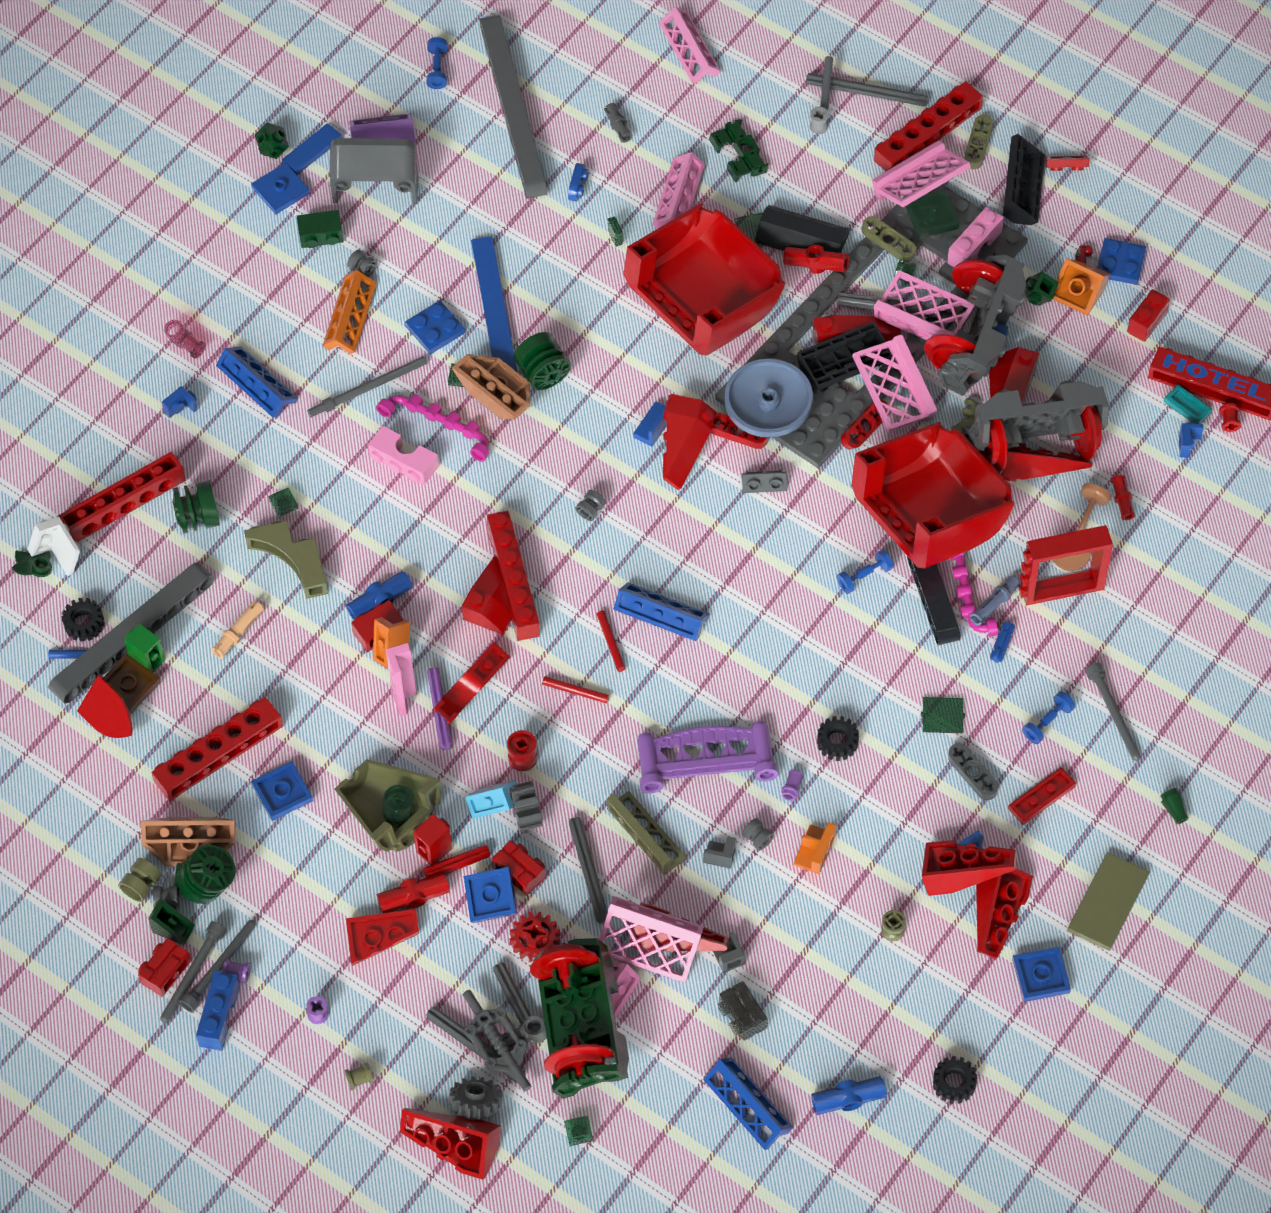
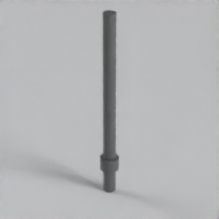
[307,357,427,418]

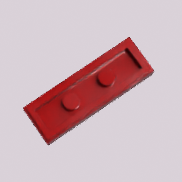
[1008,767,1076,825]

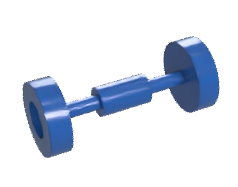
[426,37,448,89]
[836,549,894,594]
[1022,691,1075,744]

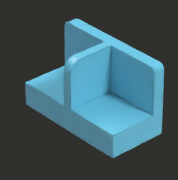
[465,780,516,818]

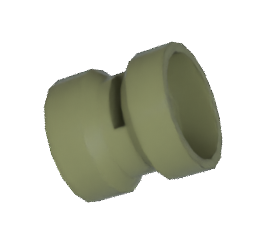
[881,910,906,941]

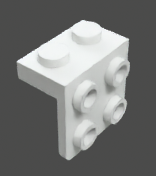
[28,517,80,576]

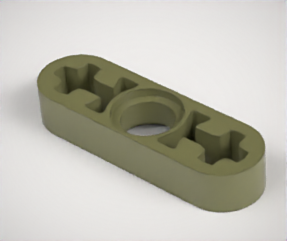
[964,115,993,169]
[861,216,916,262]

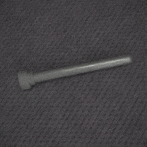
[1085,662,1141,761]
[178,920,256,1013]
[160,921,227,1023]

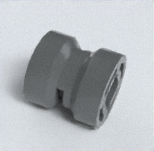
[347,249,377,277]
[575,490,606,521]
[742,818,774,851]
[153,886,179,909]

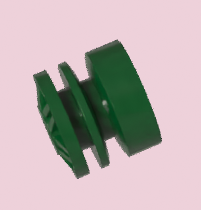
[514,332,571,390]
[172,480,220,534]
[176,845,236,904]

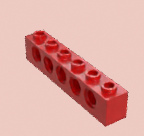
[874,81,983,171]
[57,451,186,542]
[151,697,283,802]

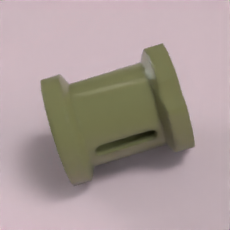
[344,1062,374,1090]

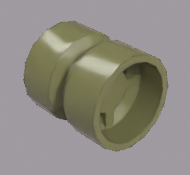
[118,858,162,902]

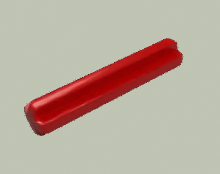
[423,844,490,878]

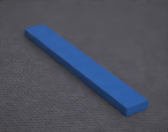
[471,237,517,372]

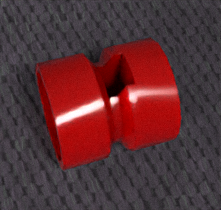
[507,730,538,771]

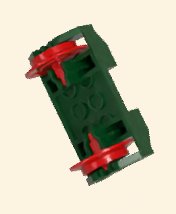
[530,938,629,1099]

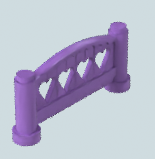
[637,721,778,793]

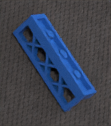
[216,346,298,418]
[613,582,710,641]
[703,1057,794,1150]

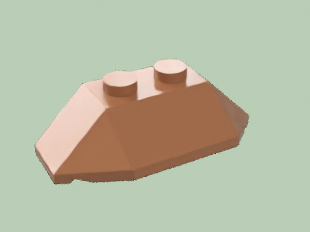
[452,354,530,420]
[141,817,235,866]

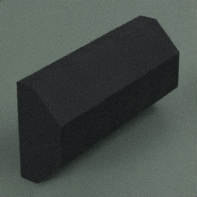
[1003,134,1045,225]
[755,205,850,253]
[797,321,892,391]

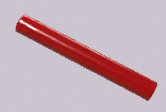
[596,611,626,672]
[542,676,610,704]

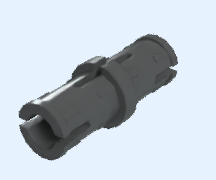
[604,103,633,143]

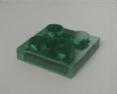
[905,191,959,239]

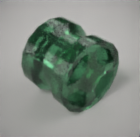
[894,260,917,285]

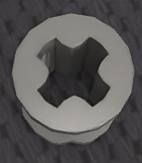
[810,107,829,134]

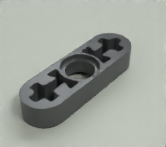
[948,743,998,800]

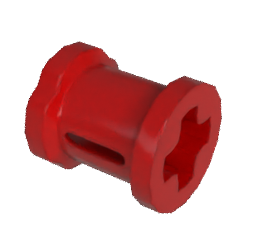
[1219,403,1241,432]

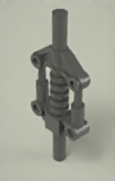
[462,990,532,1092]

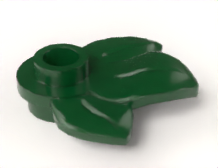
[12,550,52,577]

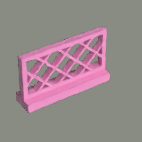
[872,141,971,207]
[874,270,975,341]
[852,334,938,432]
[599,896,704,982]

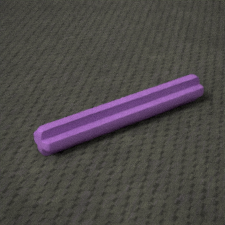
[427,667,453,750]

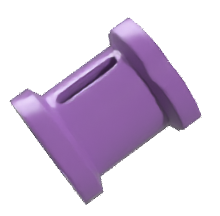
[222,958,251,984]
[306,996,329,1024]

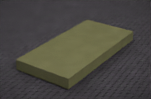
[1067,852,1150,951]

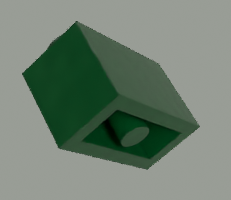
[296,210,343,248]

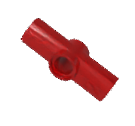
[783,245,850,274]
[376,872,450,913]

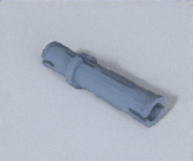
[970,575,1020,626]

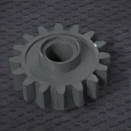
[449,1076,503,1120]

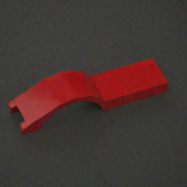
[432,642,510,725]

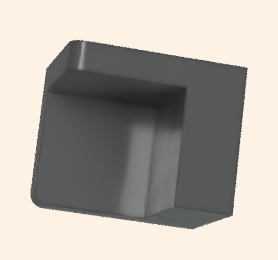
[703,836,736,869]
[713,932,745,973]

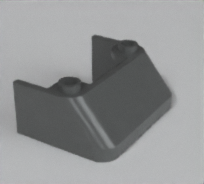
[330,138,419,204]

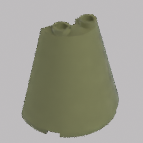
[335,759,442,852]

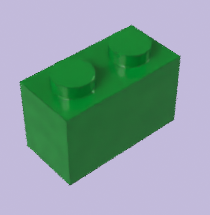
[124,624,165,673]

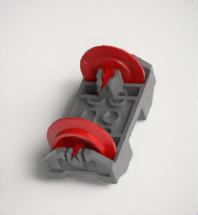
[924,255,1026,396]
[961,380,1109,473]

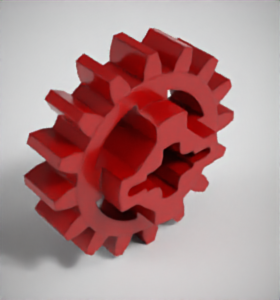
[509,912,561,962]

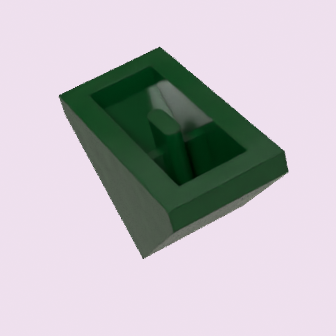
[148,899,195,945]

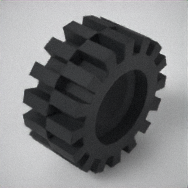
[61,598,105,642]
[817,716,859,761]
[933,1056,977,1104]

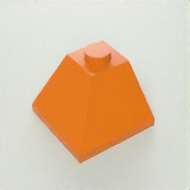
[1053,258,1111,316]

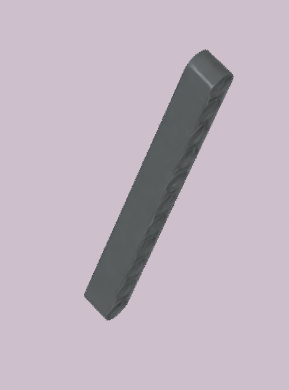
[479,15,547,199]

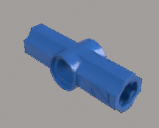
[346,571,413,620]
[811,1076,887,1115]

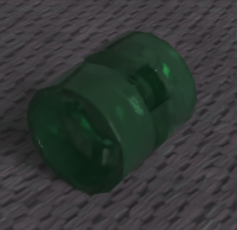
[382,785,414,827]

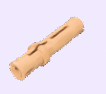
[211,601,264,659]

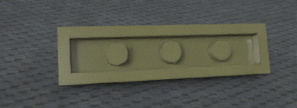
[607,791,686,875]

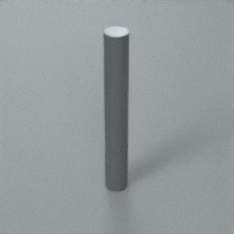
[820,56,833,111]

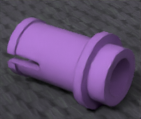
[781,770,803,801]

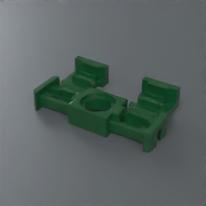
[709,119,769,182]

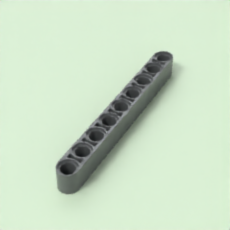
[48,562,214,704]

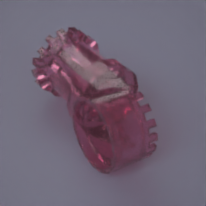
[164,320,206,358]

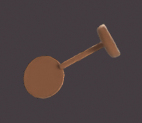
[1053,483,1112,571]

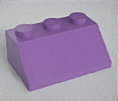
[349,113,416,143]

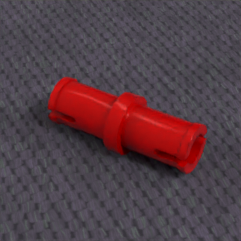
[1111,475,1135,520]

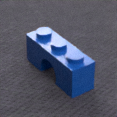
[196,970,240,1051]

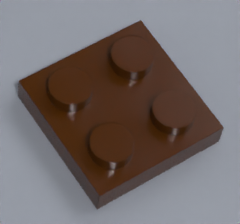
[103,654,161,714]

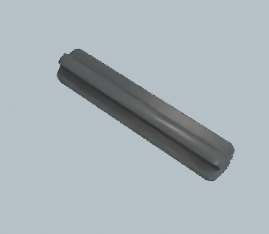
[493,962,531,1024]

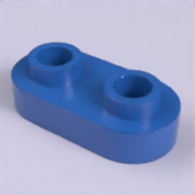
[568,163,589,202]

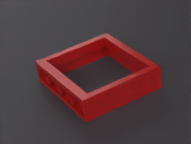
[1018,525,1113,606]

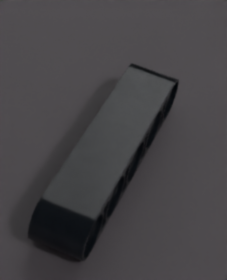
[907,556,961,645]

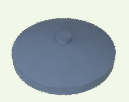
[725,359,813,437]

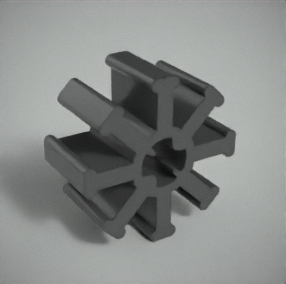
[509,781,543,832]

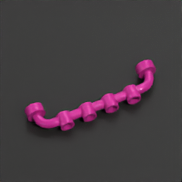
[376,394,490,462]
[950,553,998,637]

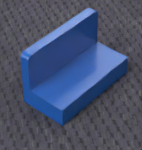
[633,401,667,447]

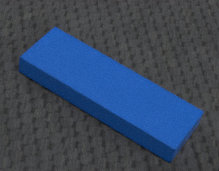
[282,123,342,175]

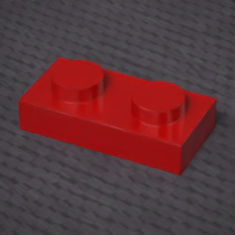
[1045,155,1090,171]

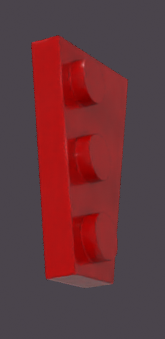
[346,909,419,966]

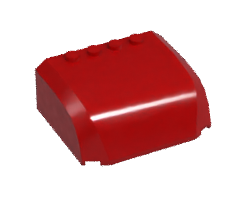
[623,204,785,356]
[851,422,1014,568]

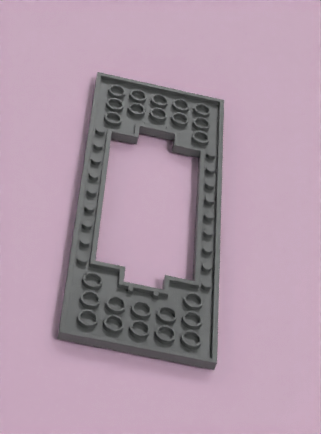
[715,177,1028,469]

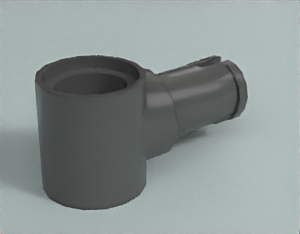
[500,1015,547,1047]

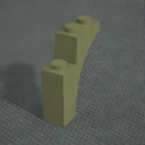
[244,521,328,599]

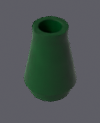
[1160,788,1189,824]

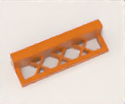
[322,270,377,354]

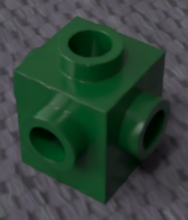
[255,122,289,159]
[1024,272,1059,306]

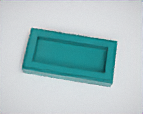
[1164,385,1212,424]

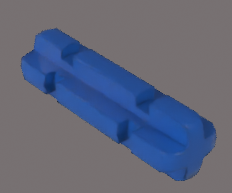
[990,621,1015,663]

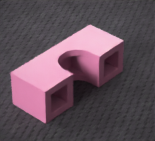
[947,207,1004,267]
[368,426,439,485]

